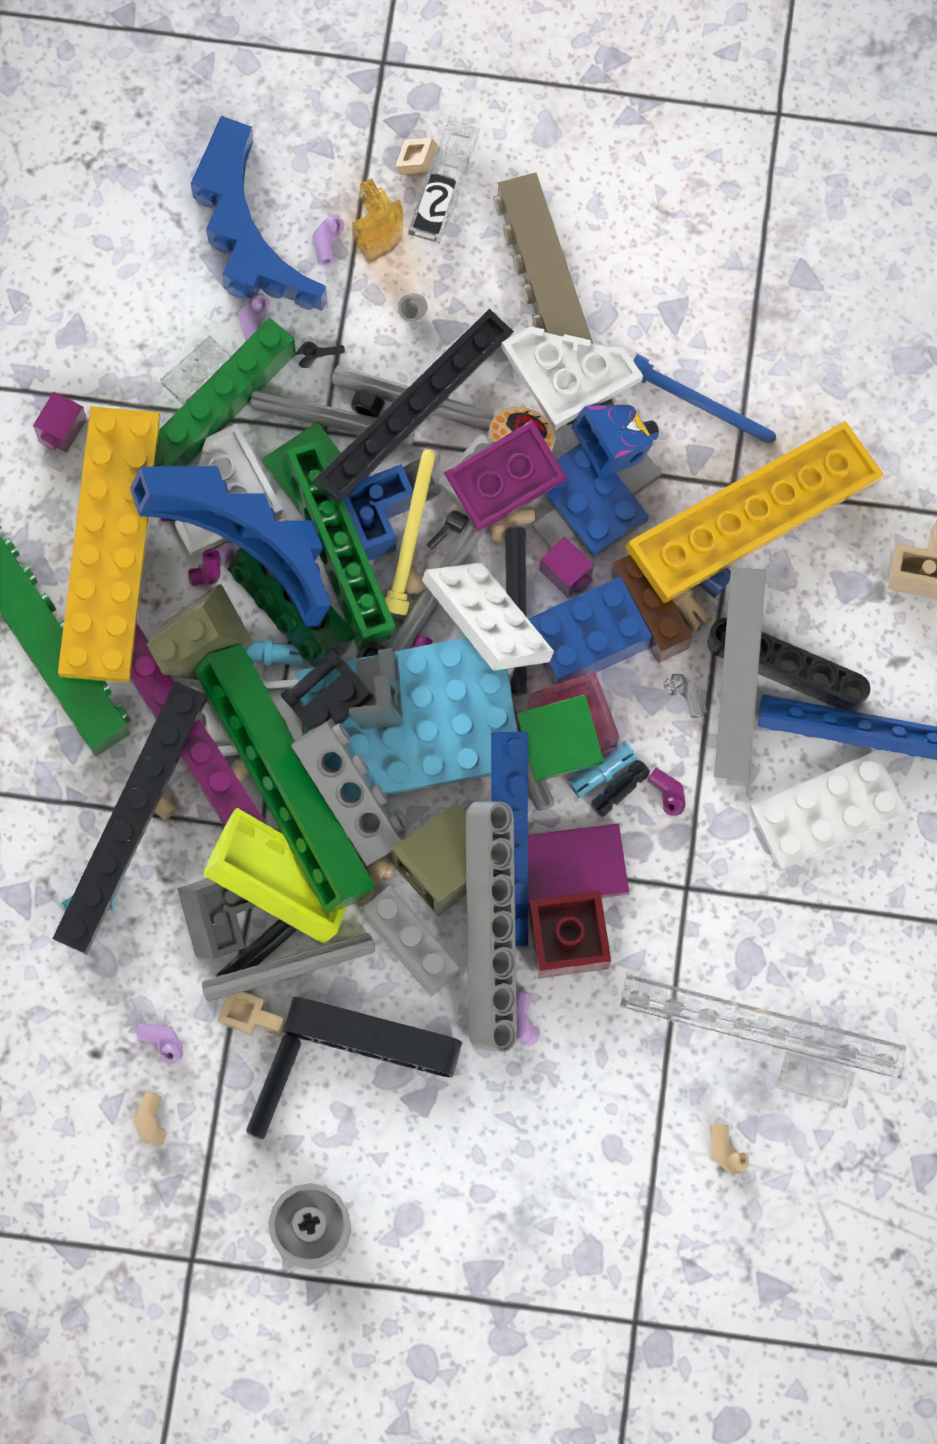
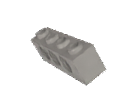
[291,718,407,866]

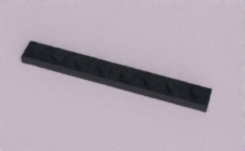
[312,308,514,507]
[52,681,208,955]

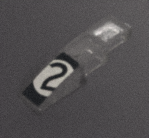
[408,120,480,244]

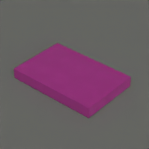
[444,420,568,533]
[528,823,629,905]

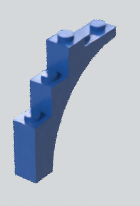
[190,116,327,311]
[130,466,331,626]

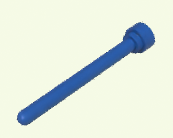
[633,353,776,444]

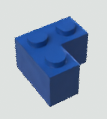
[344,464,413,561]

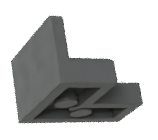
[349,648,404,729]
[177,878,256,959]

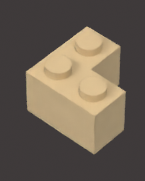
[886,520,937,599]

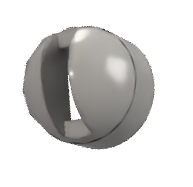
[398,293,428,322]

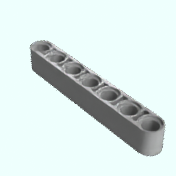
[465,801,517,1052]

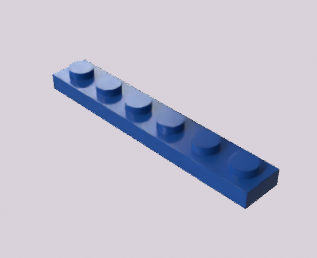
[757,694,937,760]
[491,732,528,947]

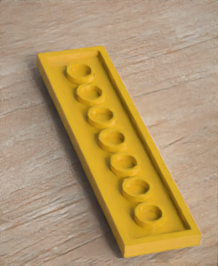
[58,406,161,683]
[625,420,884,603]

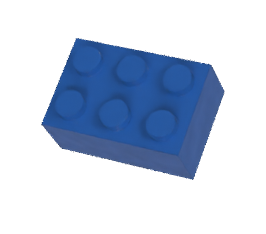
[528,576,652,691]

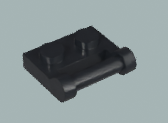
[280,647,374,731]

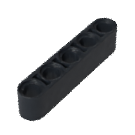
[707,617,871,712]
[283,997,463,1078]

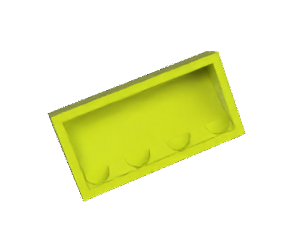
[203,808,346,944]

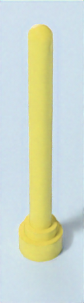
[383,449,435,615]

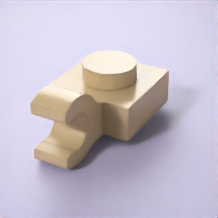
[217,992,285,1036]

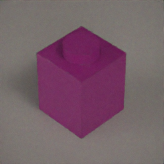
[33,391,87,453]
[539,536,594,598]

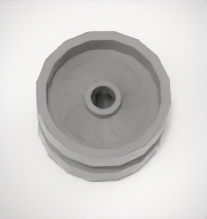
[269,1183,351,1270]

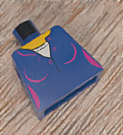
[571,405,659,479]

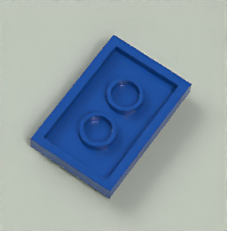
[544,443,649,558]

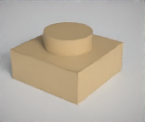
[395,138,438,175]

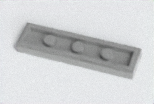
[532,454,662,550]

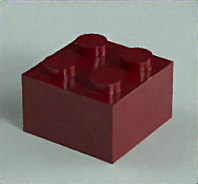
[528,891,611,979]

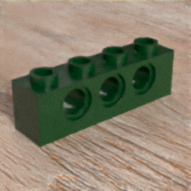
[227,548,356,667]

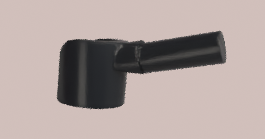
[295,341,345,368]
[426,511,469,550]

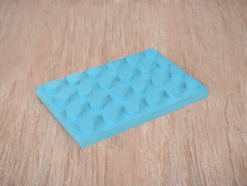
[296,637,519,798]

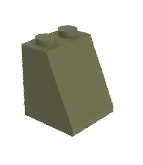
[147,584,254,680]
[391,802,468,917]

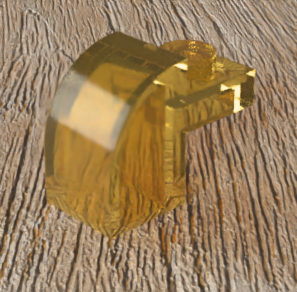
[352,178,403,264]

